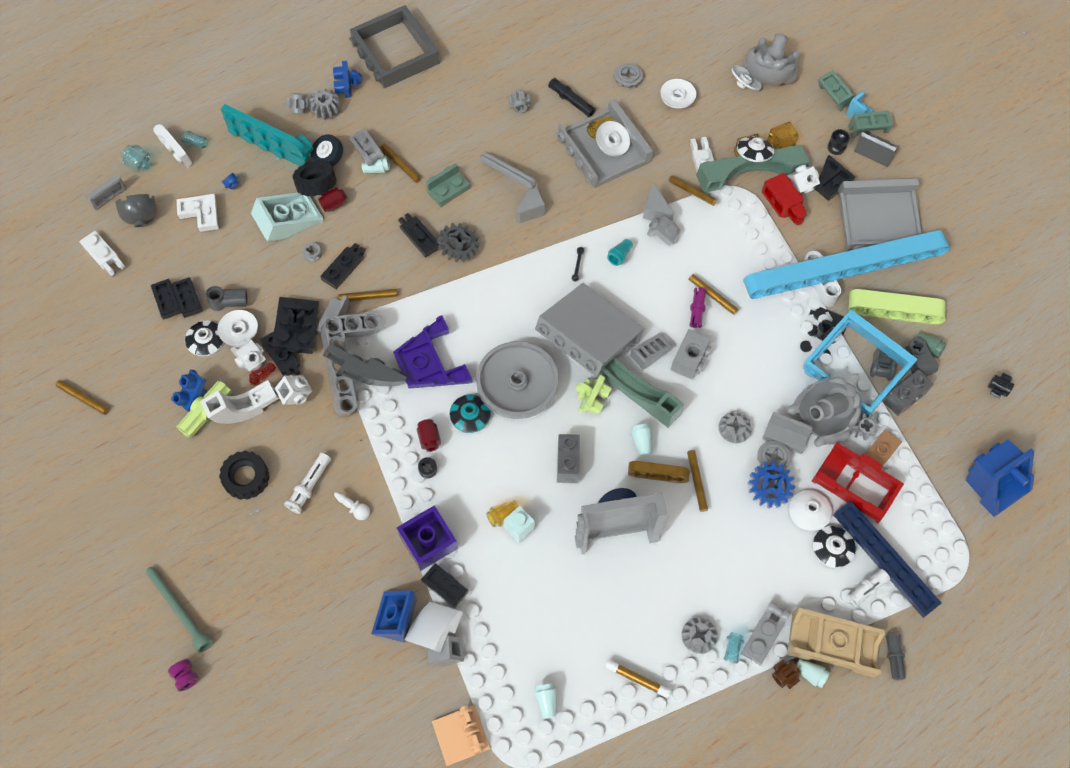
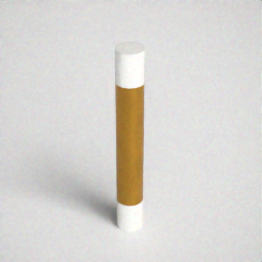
[605,660,671,698]

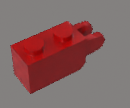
[761,173,807,225]

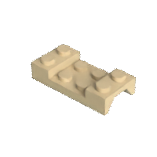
[787,607,885,677]

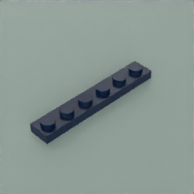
[833,501,942,618]

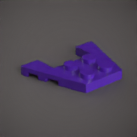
[393,315,472,389]

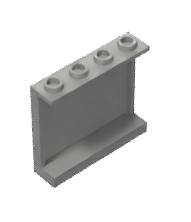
[557,99,653,188]
[838,178,922,251]
[535,283,645,377]
[575,493,667,555]

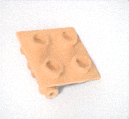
[432,705,490,766]

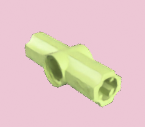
[176,381,232,438]

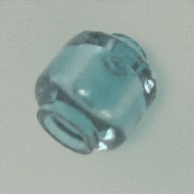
[121,145,151,172]

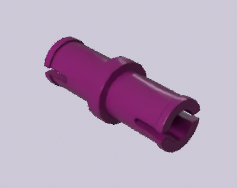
[689,287,706,328]

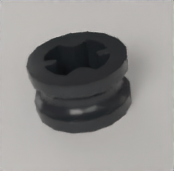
[418,457,437,479]

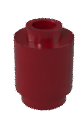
[318,187,347,212]
[416,419,442,452]

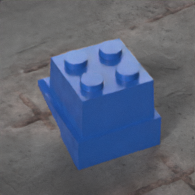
[966,440,1034,517]

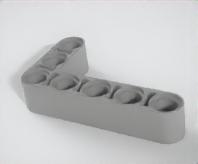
[321,313,382,418]

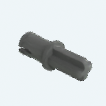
[885,634,906,681]

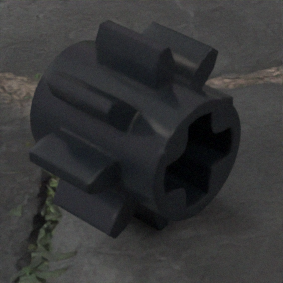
[988,373,1015,399]

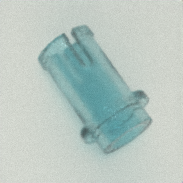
[181,131,207,149]
[723,632,744,663]

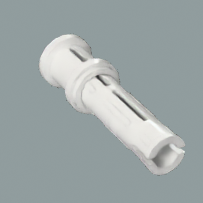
[284,453,331,514]

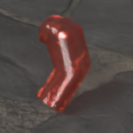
[249,363,276,385]

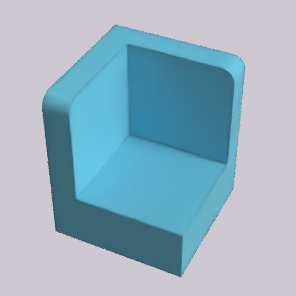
[846,91,873,118]

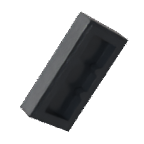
[171,277,203,318]
[150,279,181,320]
[421,563,469,609]

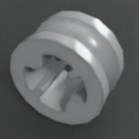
[303,243,321,262]

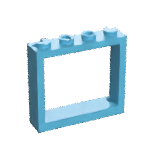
[803,310,917,418]

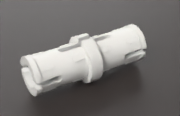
[847,569,890,606]

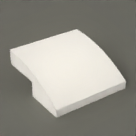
[405,602,463,653]

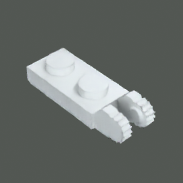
[153,124,192,168]
[690,137,714,172]
[79,231,125,277]

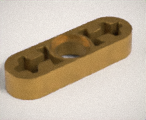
[628,461,690,483]

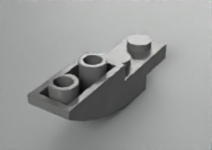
[322,343,407,387]

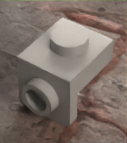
[647,215,681,246]

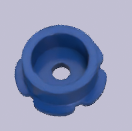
[222,173,239,189]

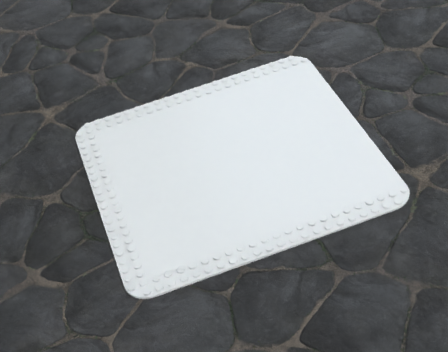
[345,185,969,768]

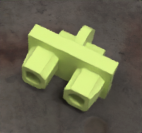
[575,375,612,415]

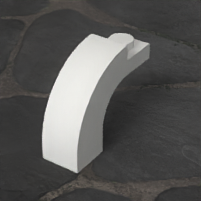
[200,380,279,424]

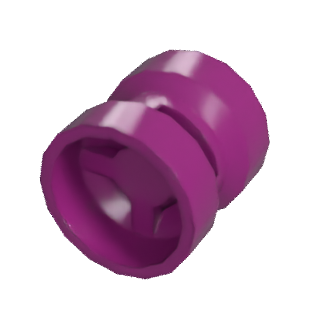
[168,659,199,692]

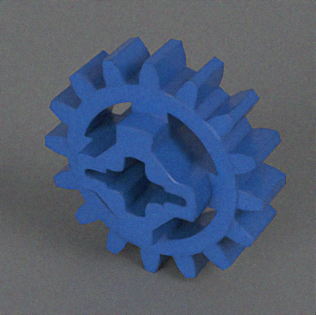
[747,461,795,509]

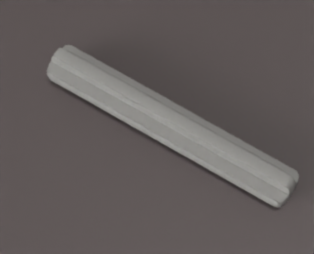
[480,152,537,189]

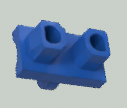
[333,60,362,98]
[171,369,208,412]

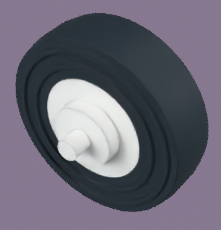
[311,134,343,166]

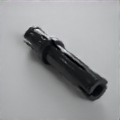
[548,78,596,118]

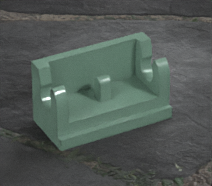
[818,70,854,112]
[848,111,893,137]

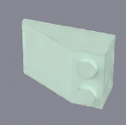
[251,192,323,242]

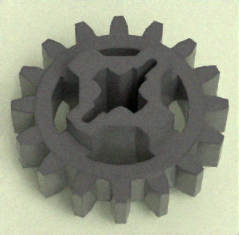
[437,223,480,262]

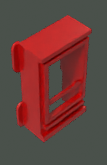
[811,442,904,523]

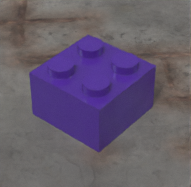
[396,505,458,571]

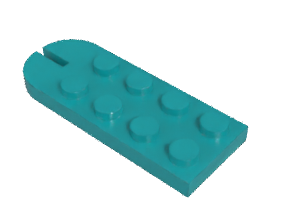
[221,104,313,165]

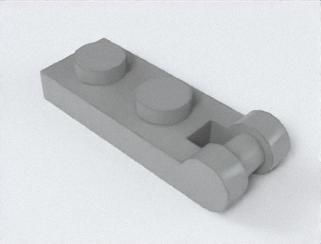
[350,128,384,166]
[740,600,791,666]

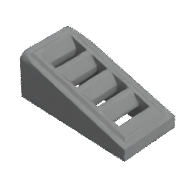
[630,332,674,370]

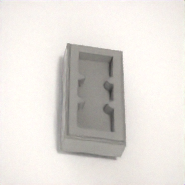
[86,174,126,210]

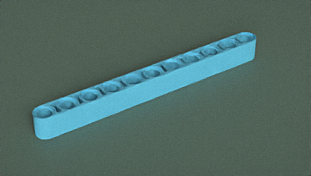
[743,230,950,299]

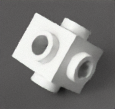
[787,165,820,193]
[230,338,266,372]
[274,375,312,405]

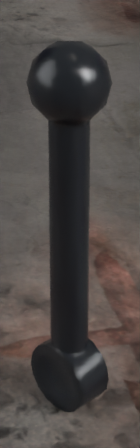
[571,247,584,282]

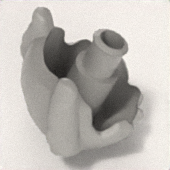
[743,34,800,86]
[787,377,861,447]

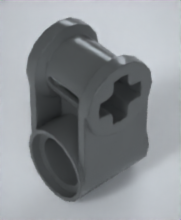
[904,338,938,376]
[870,348,895,381]

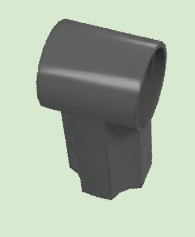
[205,286,248,311]

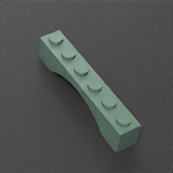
[696,145,810,193]
[600,357,684,428]

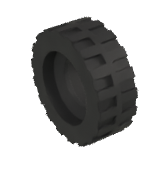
[292,161,337,197]
[219,451,269,500]

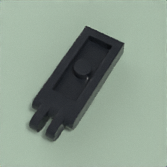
[398,213,439,258]
[320,243,365,290]
[260,332,301,376]

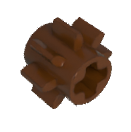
[772,659,801,689]

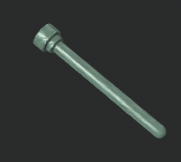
[146,567,214,653]

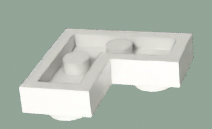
[176,194,219,232]

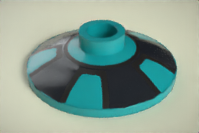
[449,394,491,433]

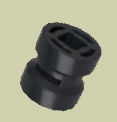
[827,129,850,155]

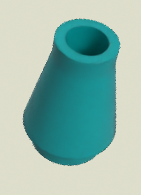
[607,239,633,266]

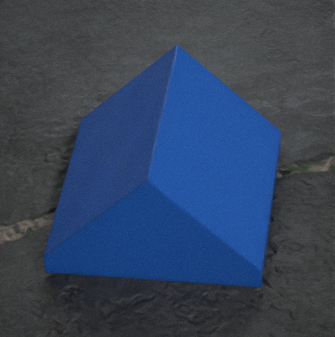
[371,590,417,643]

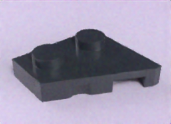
[815,155,855,201]

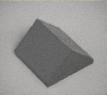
[854,131,899,167]

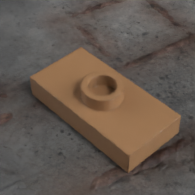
[865,430,902,467]

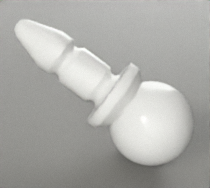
[334,492,370,520]

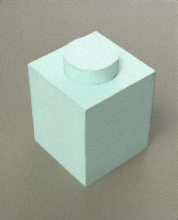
[504,506,535,543]

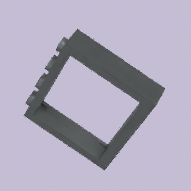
[349,5,440,89]

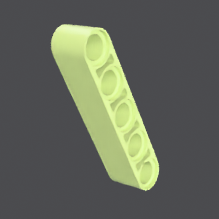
[848,289,946,324]

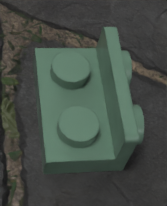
[426,164,470,207]

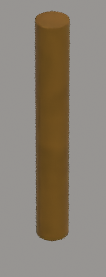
[380,144,421,183]
[669,175,717,206]
[688,274,739,315]
[338,289,398,301]
[56,380,109,415]
[687,450,708,512]

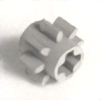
[509,90,530,113]
[286,93,309,113]
[851,414,879,440]

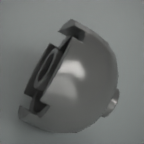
[116,194,156,227]

